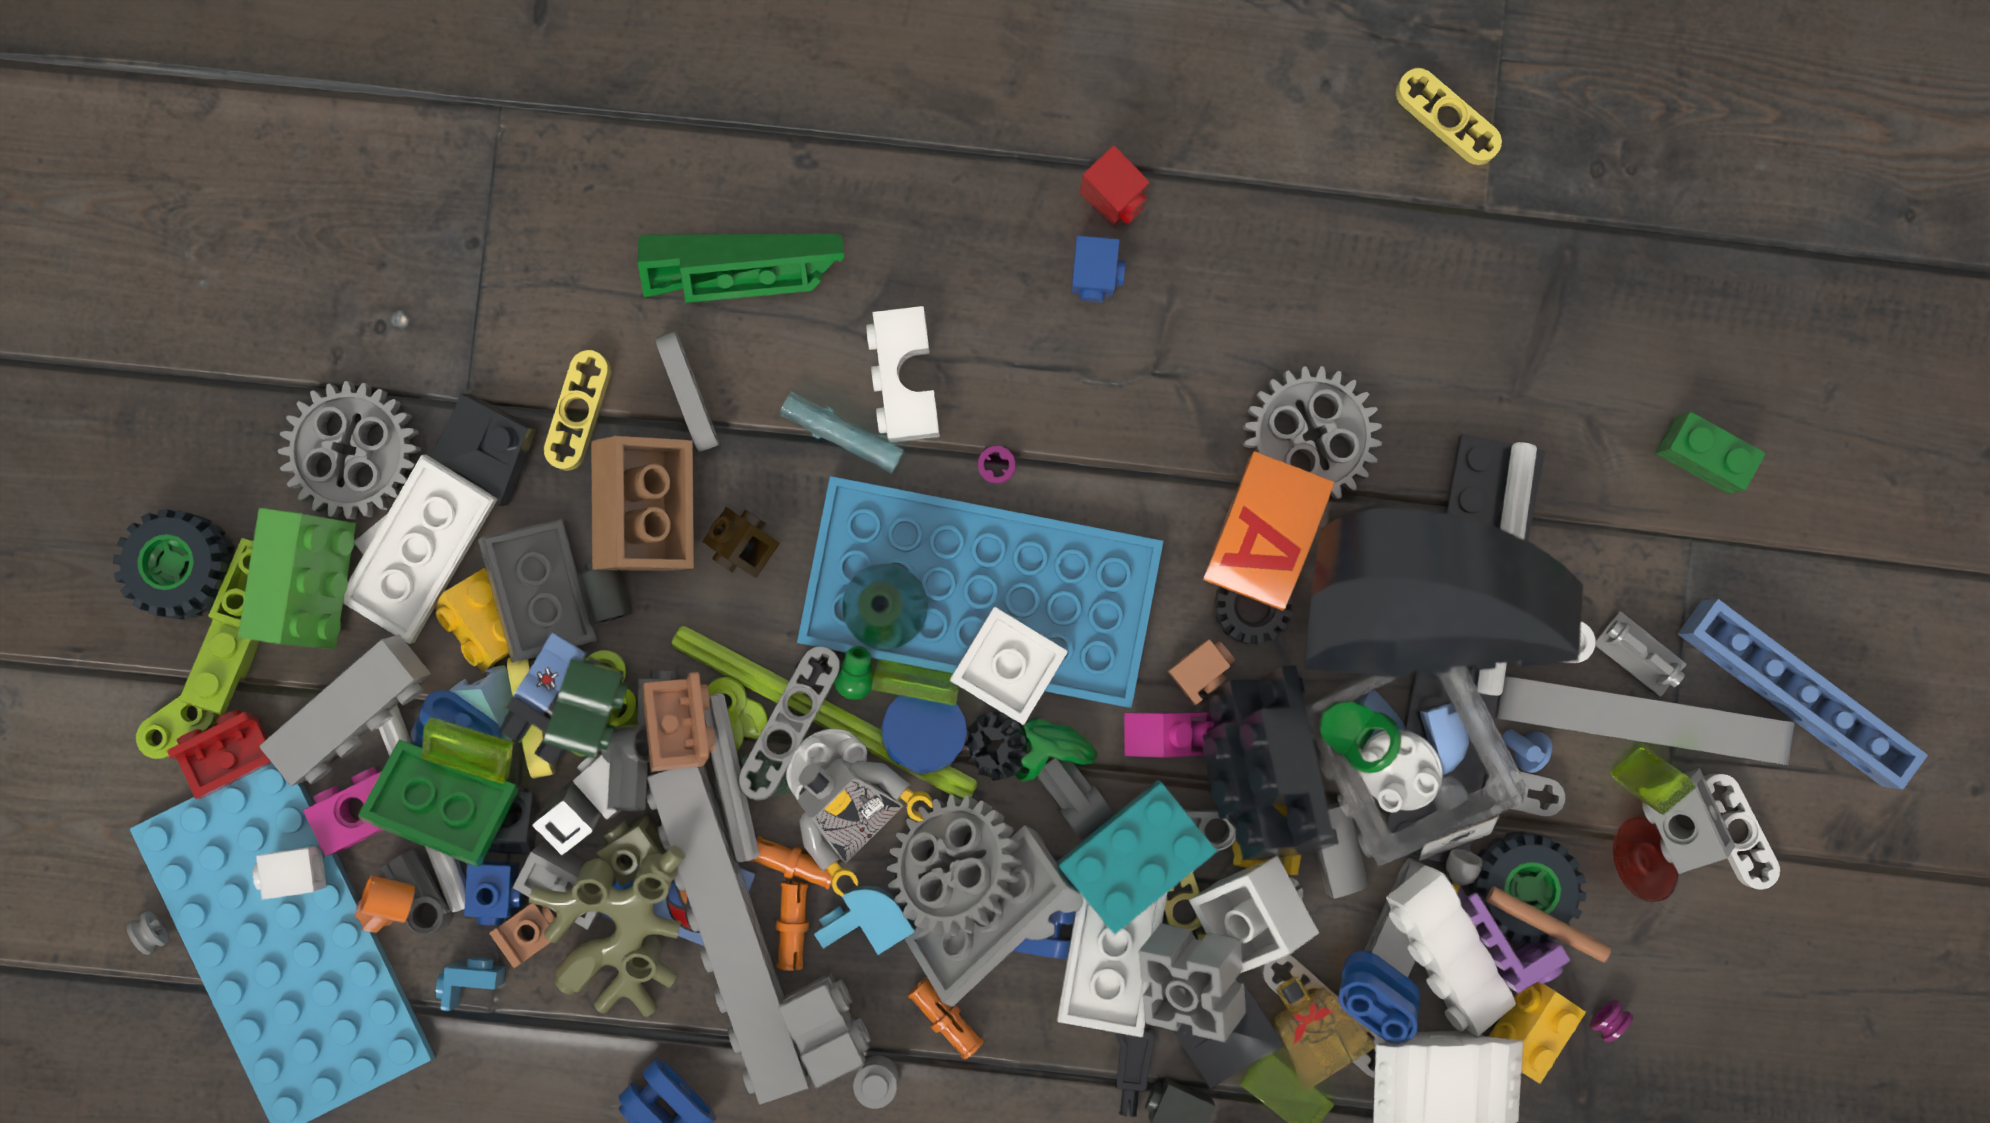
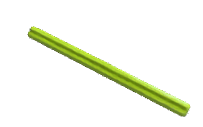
[671,626,977,801]

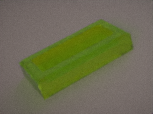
[872,659,960,705]
[422,717,513,784]
[1610,746,1696,816]
[1239,1054,1334,1123]

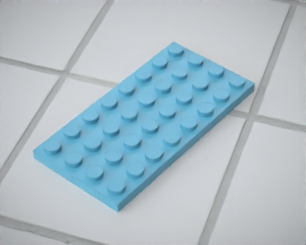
[130,763,435,1123]

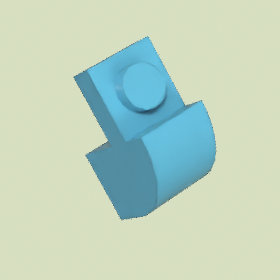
[814,885,916,955]

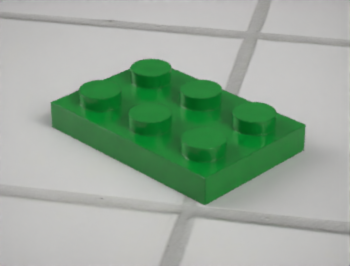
[358,739,519,868]

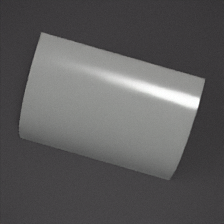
[1315,801,1369,899]

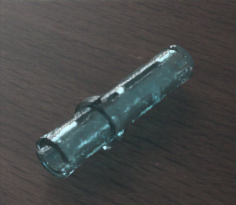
[779,391,904,474]

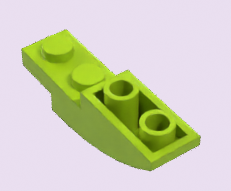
[179,538,260,715]

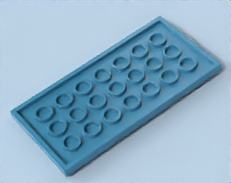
[797,476,1164,708]

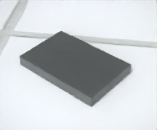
[478,519,597,663]

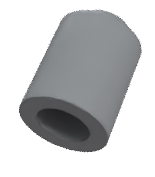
[853,1056,899,1109]

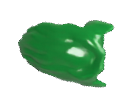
[1319,701,1402,773]
[1015,717,1098,782]

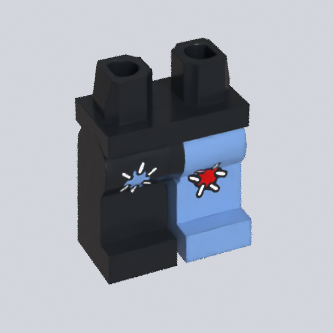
[499,632,624,765]

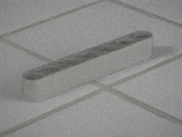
[1497,677,1795,765]

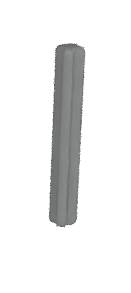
[704,693,759,862]

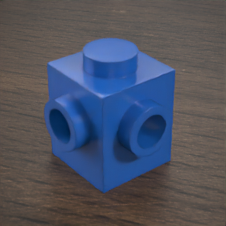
[464,861,524,925]

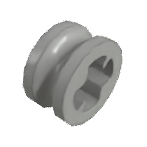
[126,911,169,955]

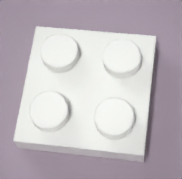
[950,607,1068,725]

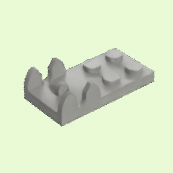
[905,825,1083,1007]

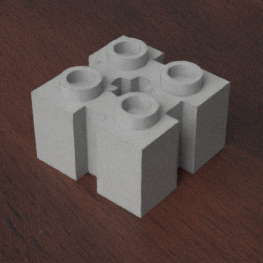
[1138,923,1246,1042]
[778,973,871,1088]

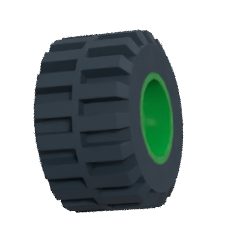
[113,509,235,619]
[1469,832,1586,944]

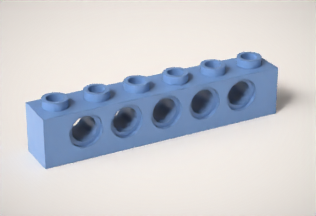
[1677,599,1928,790]

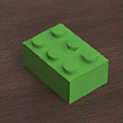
[238,508,356,649]

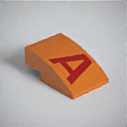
[1203,451,1335,611]

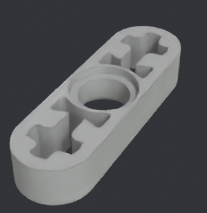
[655,331,719,452]

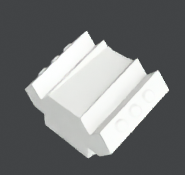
[1373,1030,1523,1123]

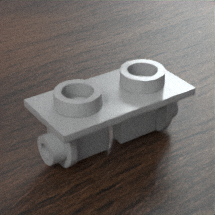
[1595,611,1687,697]

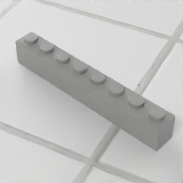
[646,764,812,1105]

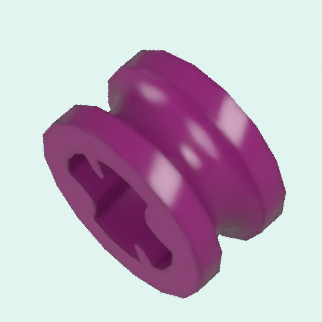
[978,446,1016,484]
[1590,999,1633,1043]

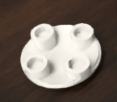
[786,729,867,800]
[1360,729,1443,813]

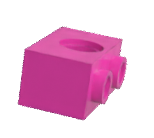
[303,767,383,857]

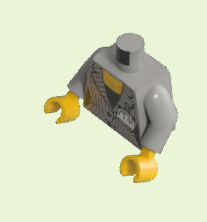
[798,758,933,896]

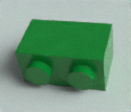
[1655,411,1766,494]

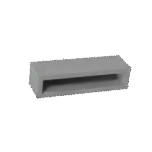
[259,635,431,786]

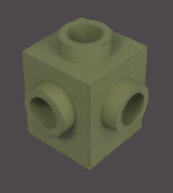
[597,813,667,887]

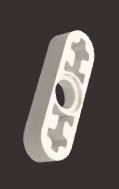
[1704,773,1780,889]

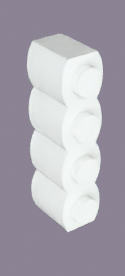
[1387,865,1516,1037]

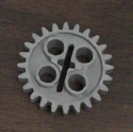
[1243,366,1382,500]
[278,381,421,520]
[887,795,1021,937]

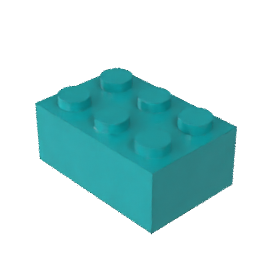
[1057,780,1217,935]

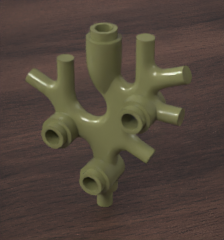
[529,846,685,1017]

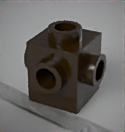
[702,507,780,578]

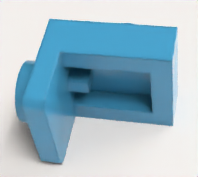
[436,957,506,1011]

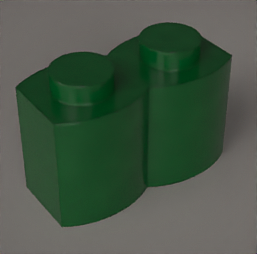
[543,656,629,759]

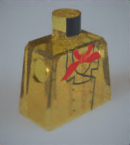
[1274,976,1376,1091]

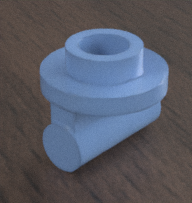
[1502,729,1552,773]

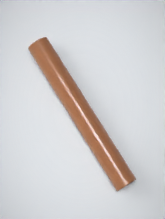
[1486,886,1611,963]

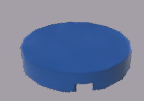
[881,689,967,774]

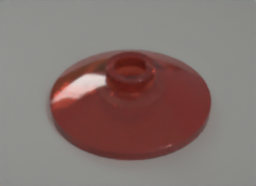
[1613,817,1679,902]

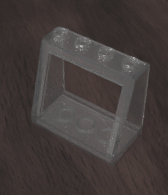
[1305,666,1527,867]

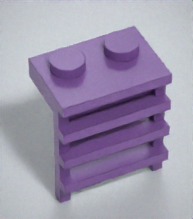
[1457,886,1571,993]

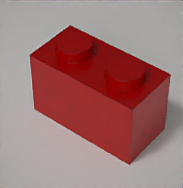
[1079,145,1150,228]

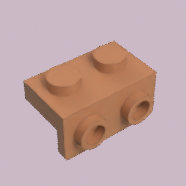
[642,672,715,771]

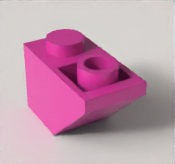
[1124,712,1214,757]

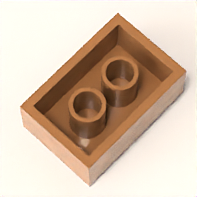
[591,436,694,571]

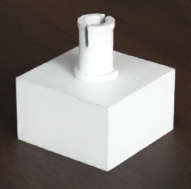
[1189,855,1319,974]

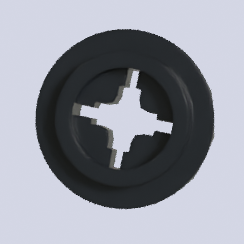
[964,712,1027,781]

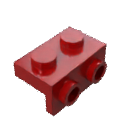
[167,710,272,800]

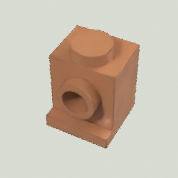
[1166,639,1235,705]
[489,903,557,968]

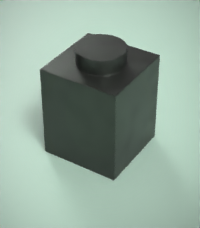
[1145,1077,1216,1123]

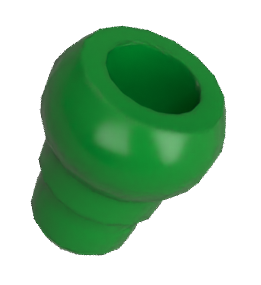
[834,646,874,700]

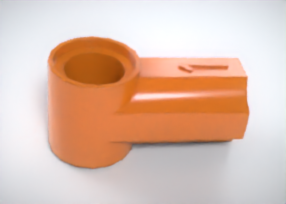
[354,875,415,933]

